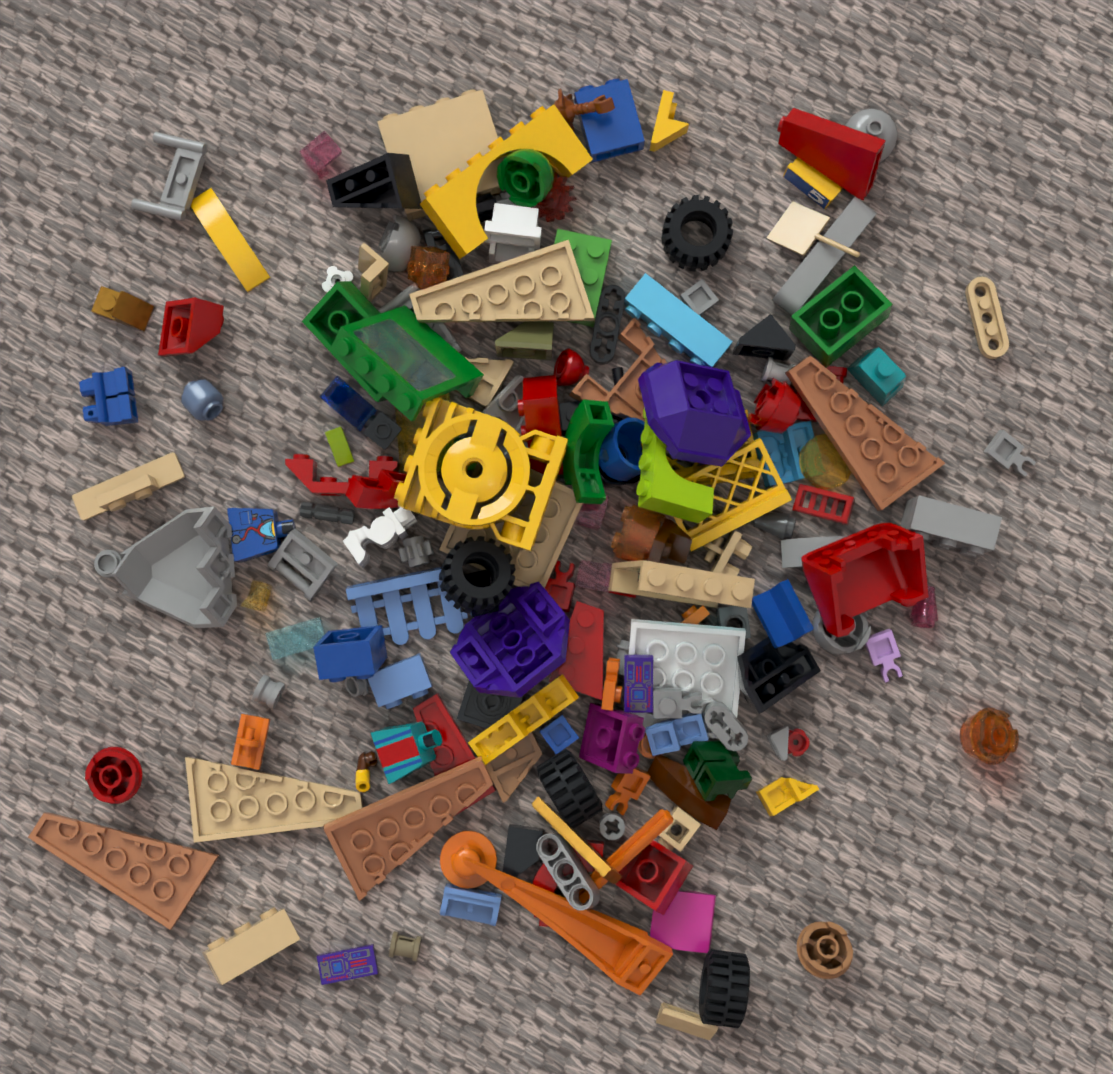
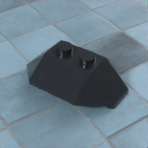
[737,637,821,714]

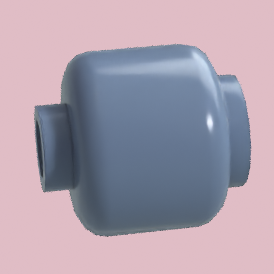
[181,379,223,421]

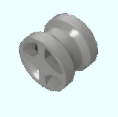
[252,675,285,709]

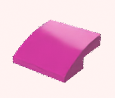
[650,890,716,953]

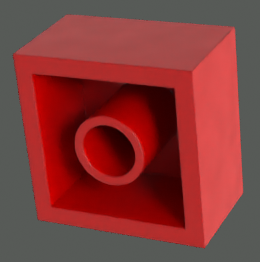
[615,840,693,915]

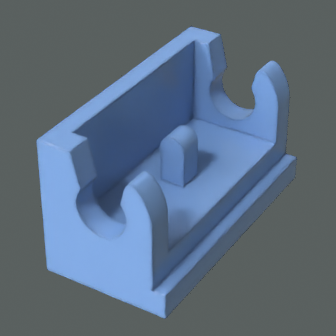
[440,883,502,926]

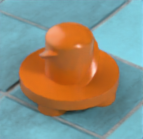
[440,830,497,889]

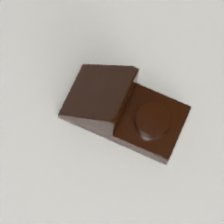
[648,518,692,563]

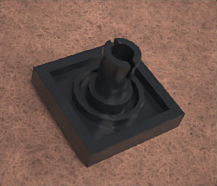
[457,681,523,729]

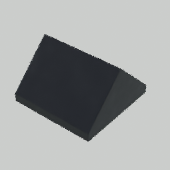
[733,314,796,361]

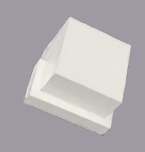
[484,203,542,264]

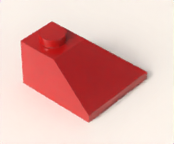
[158,297,224,357]

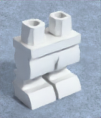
[343,508,418,568]

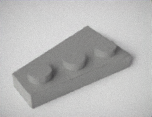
[458,375,525,459]

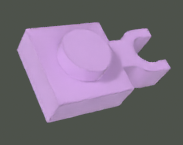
[865,629,903,683]

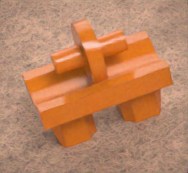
[231,714,271,770]

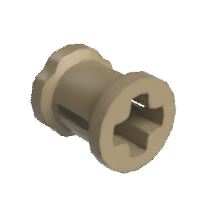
[389,931,422,962]

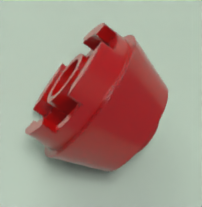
[748,378,801,434]
[85,747,142,804]

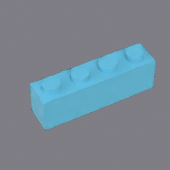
[624,273,733,367]

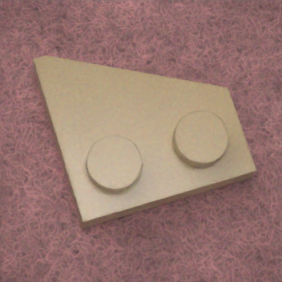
[440,357,514,408]

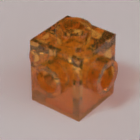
[407,246,450,289]

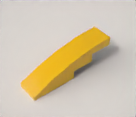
[468,674,579,765]

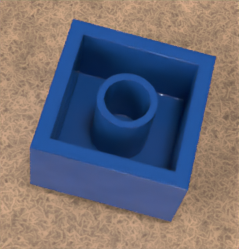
[313,625,388,682]

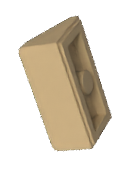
[656,1002,718,1040]

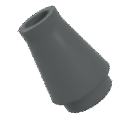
[754,512,796,540]

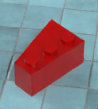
[518,375,563,475]
[549,601,604,700]

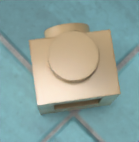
[658,805,701,852]

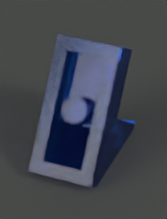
[319,376,378,431]

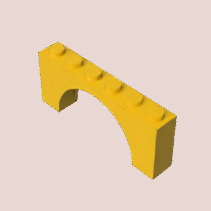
[420,104,593,259]

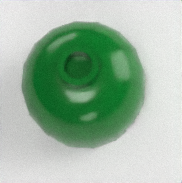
[497,149,554,207]

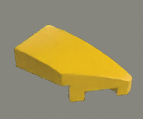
[756,777,819,816]

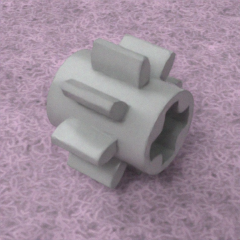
[398,536,434,568]

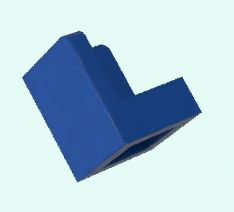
[539,714,579,754]

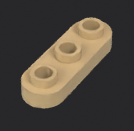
[965,277,1009,359]

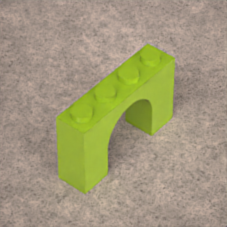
[636,408,714,523]

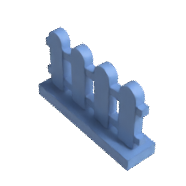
[346,567,468,645]

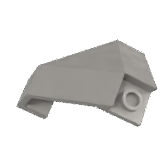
[111,506,237,628]

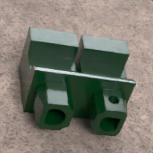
[683,741,752,801]

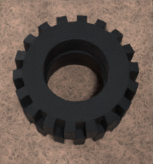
[661,195,733,272]
[439,536,516,614]
[536,749,603,829]
[699,949,750,1029]

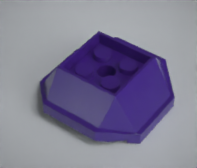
[638,360,751,467]
[450,582,570,698]

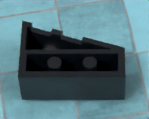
[326,153,423,209]

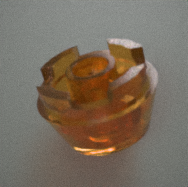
[960,708,1019,765]

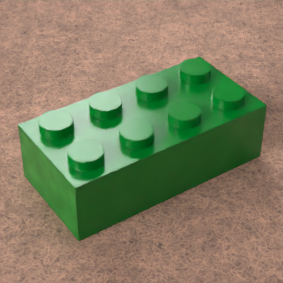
[302,281,425,402]

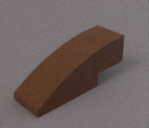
[647,754,732,830]

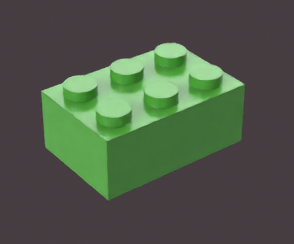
[554,229,612,327]

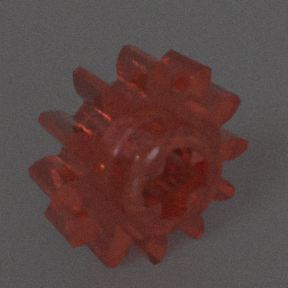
[530,172,577,222]

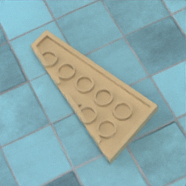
[409,240,595,323]
[185,757,363,843]

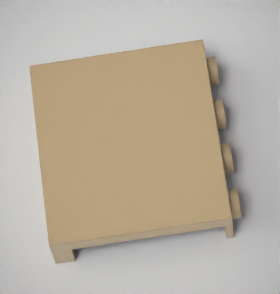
[377,89,504,221]

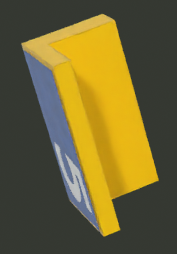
[783,157,843,210]

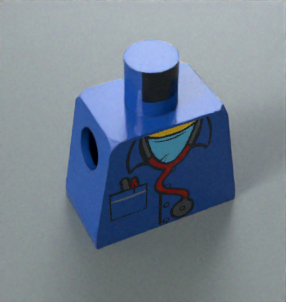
[227,508,296,563]

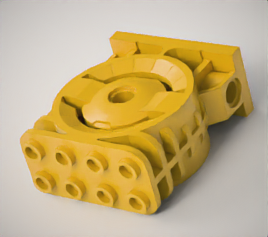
[394,397,568,552]

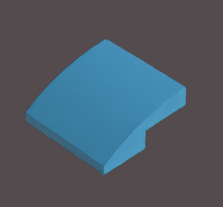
[752,421,824,488]

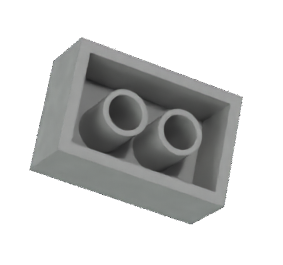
[900,495,1002,558]

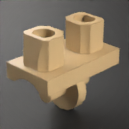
[702,531,752,576]

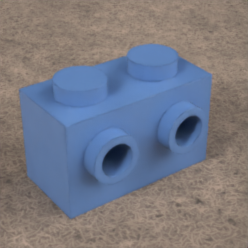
[368,653,433,709]

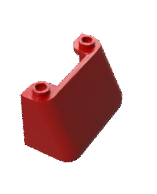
[801,523,929,637]

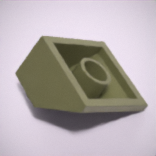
[495,321,554,361]

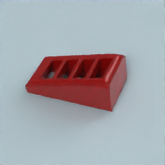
[792,483,855,526]

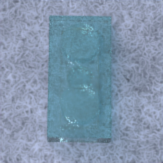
[265,617,326,660]

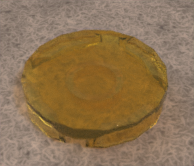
[799,434,852,490]

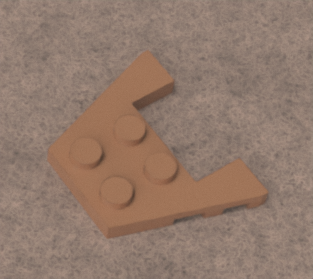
[569,318,667,422]

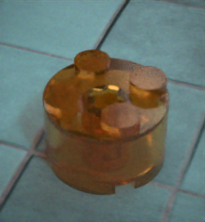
[611,504,666,561]

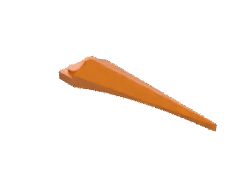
[463,857,673,996]

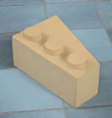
[202,907,300,985]

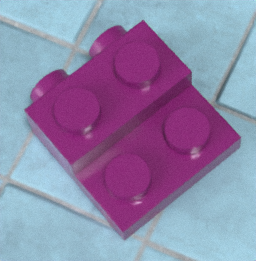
[579,703,645,774]

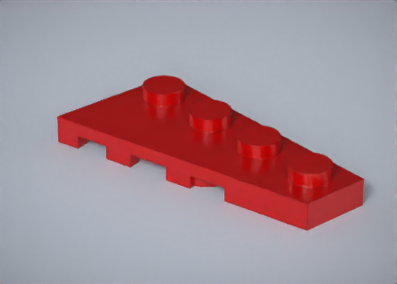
[413,693,496,815]

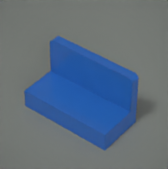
[752,579,814,649]

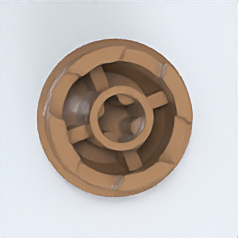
[797,922,853,979]

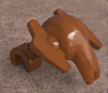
[554,88,615,131]

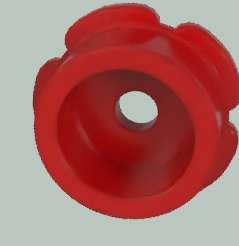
[788,728,810,756]

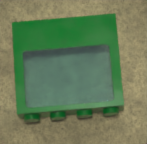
[331,305,484,422]

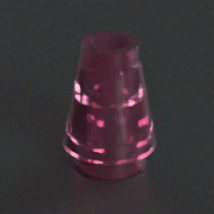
[910,586,938,628]

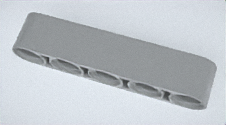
[772,196,877,315]

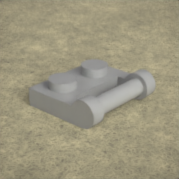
[267,529,338,601]

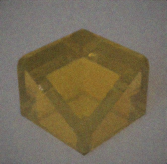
[240,581,272,612]

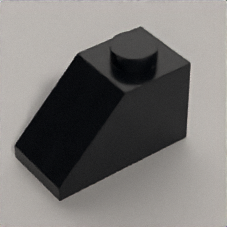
[503,824,543,877]

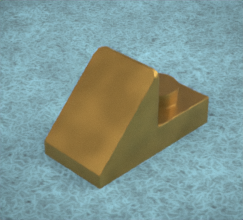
[91,286,155,332]

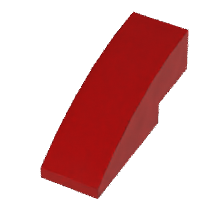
[345,469,407,509]

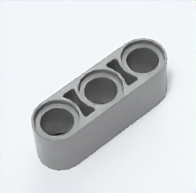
[536,834,600,910]

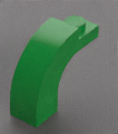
[563,399,614,504]

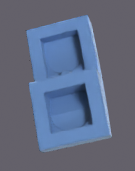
[645,712,709,756]

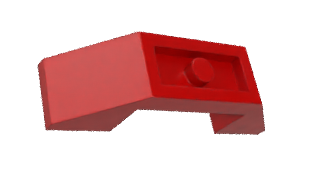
[285,454,400,496]

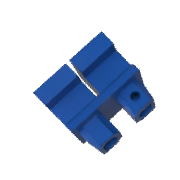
[79,367,139,426]

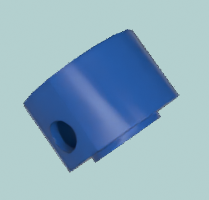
[599,418,645,481]

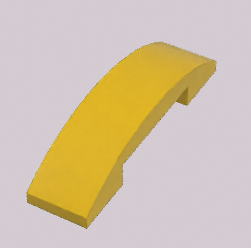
[191,188,271,292]

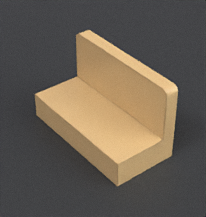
[358,243,389,302]

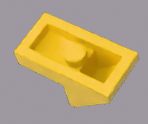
[649,90,689,152]

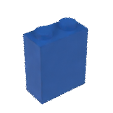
[574,79,645,163]

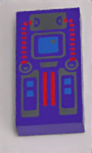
[624,655,653,713]
[317,944,379,985]

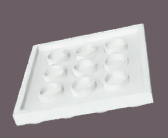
[623,619,746,740]

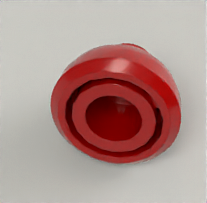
[553,348,589,386]

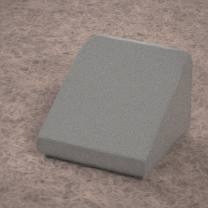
[766,725,789,761]

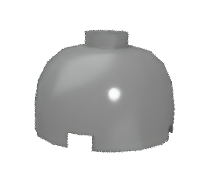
[845,108,898,163]
[378,214,424,272]
[812,610,871,655]

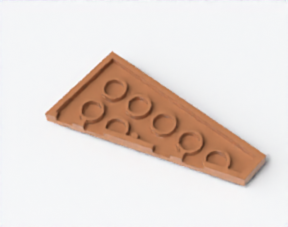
[785,356,945,511]
[323,756,493,901]
[28,812,220,930]

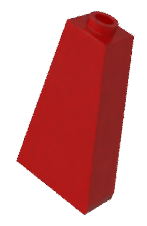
[777,108,886,200]

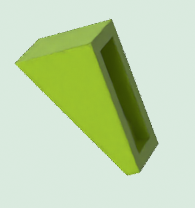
[325,426,354,467]

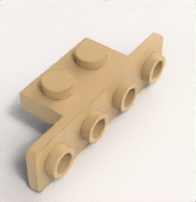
[72,452,185,521]

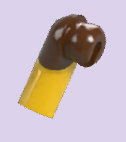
[355,751,378,792]

